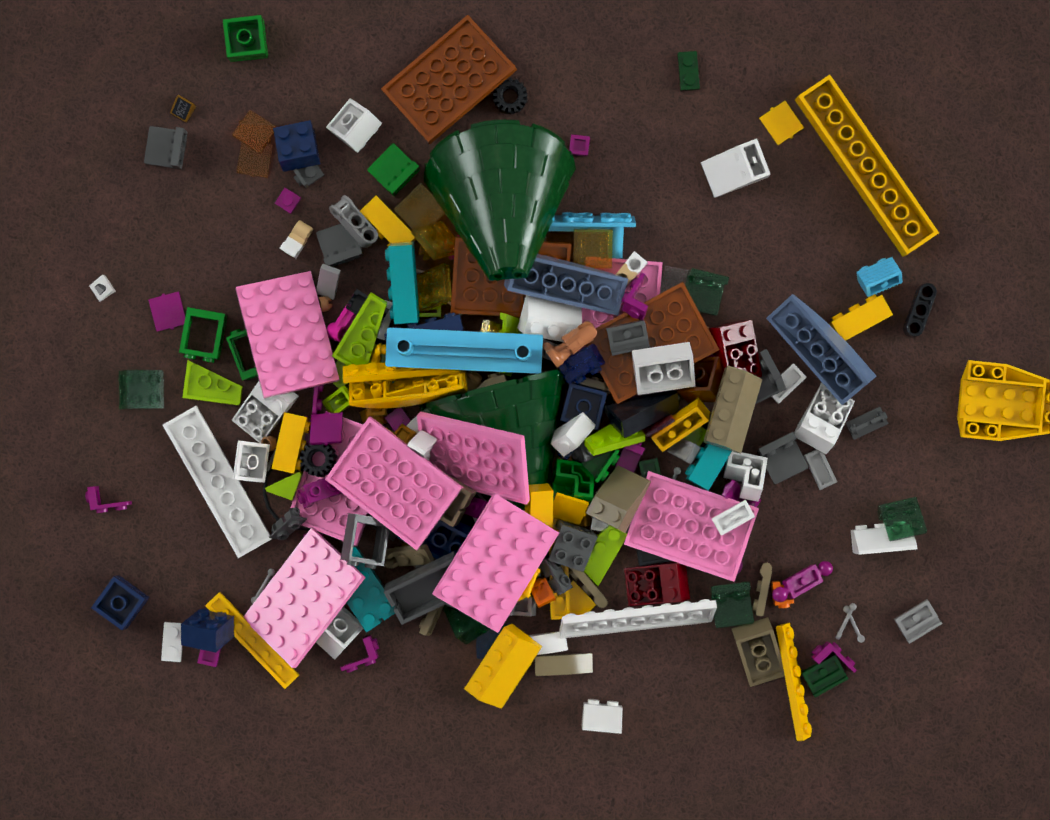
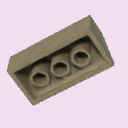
[703,366,762,454]

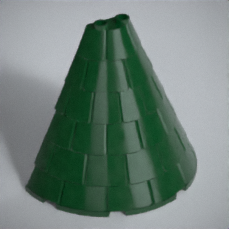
[424,119,576,281]
[419,368,568,510]

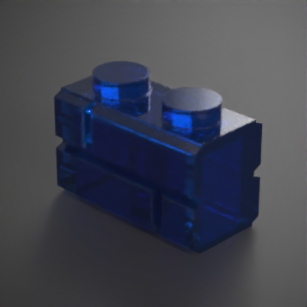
[559,344,605,385]

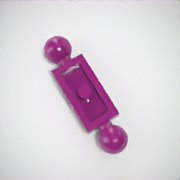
[772,561,833,602]

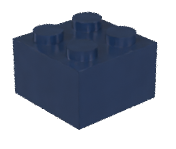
[273,120,321,172]
[560,383,607,430]
[91,575,150,630]
[181,608,234,653]

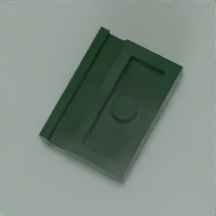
[801,654,849,698]

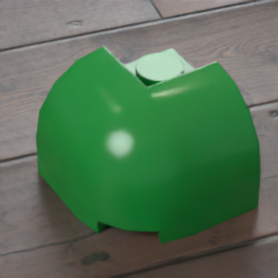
[551,459,594,506]

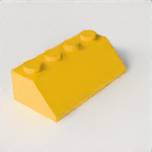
[464,624,543,708]

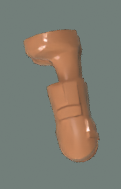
[543,321,597,368]

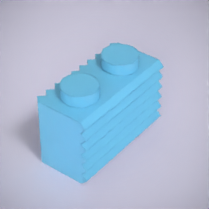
[857,257,903,297]

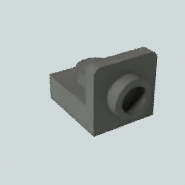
[293,165,325,188]

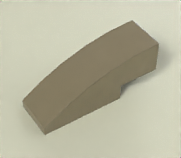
[535,653,593,676]

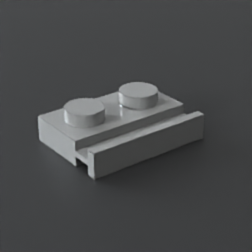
[894,599,942,644]

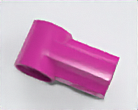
[326,305,356,342]

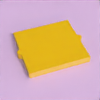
[759,101,804,145]
[553,492,589,525]
[569,581,596,615]

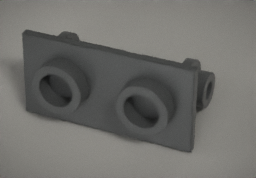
[846,407,888,440]
[269,507,307,540]
[539,557,573,596]

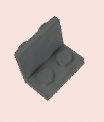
[144,126,188,170]
[316,221,364,267]
[755,349,786,404]
[757,432,808,484]
[548,519,598,572]

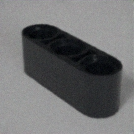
[903,283,937,338]

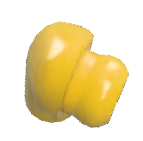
[371,343,386,363]

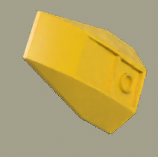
[957,360,1050,441]
[349,370,468,408]

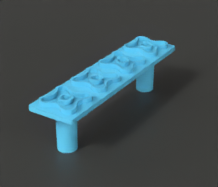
[548,212,636,259]
[385,328,543,374]

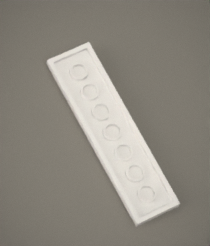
[163,406,272,558]
[559,599,717,639]

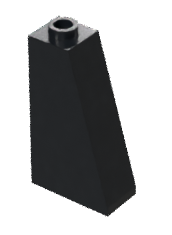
[607,390,681,438]

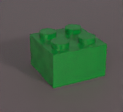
[223,15,268,62]

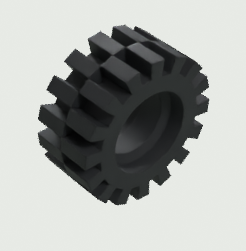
[493,78,527,114]
[300,444,338,477]

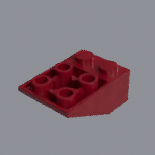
[708,320,762,377]
[624,562,690,606]

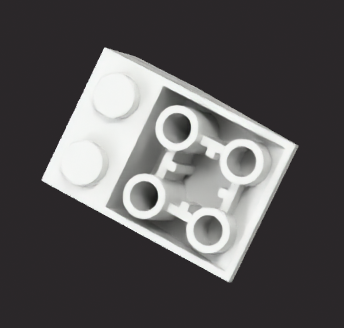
[701,139,771,198]
[232,381,299,443]
[794,382,855,454]

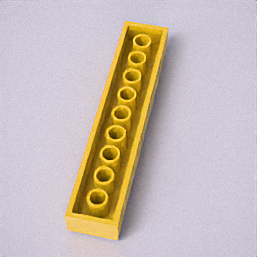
[795,75,939,257]

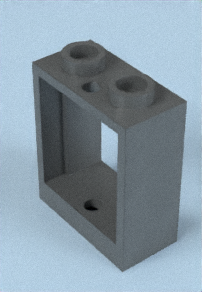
[340,513,389,569]

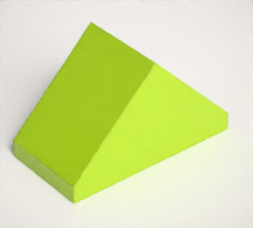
[322,385,350,413]
[265,471,303,501]

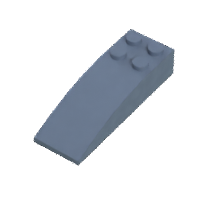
[504,254,628,316]
[766,294,876,405]

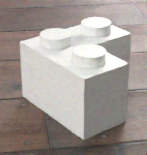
[723,451,768,502]

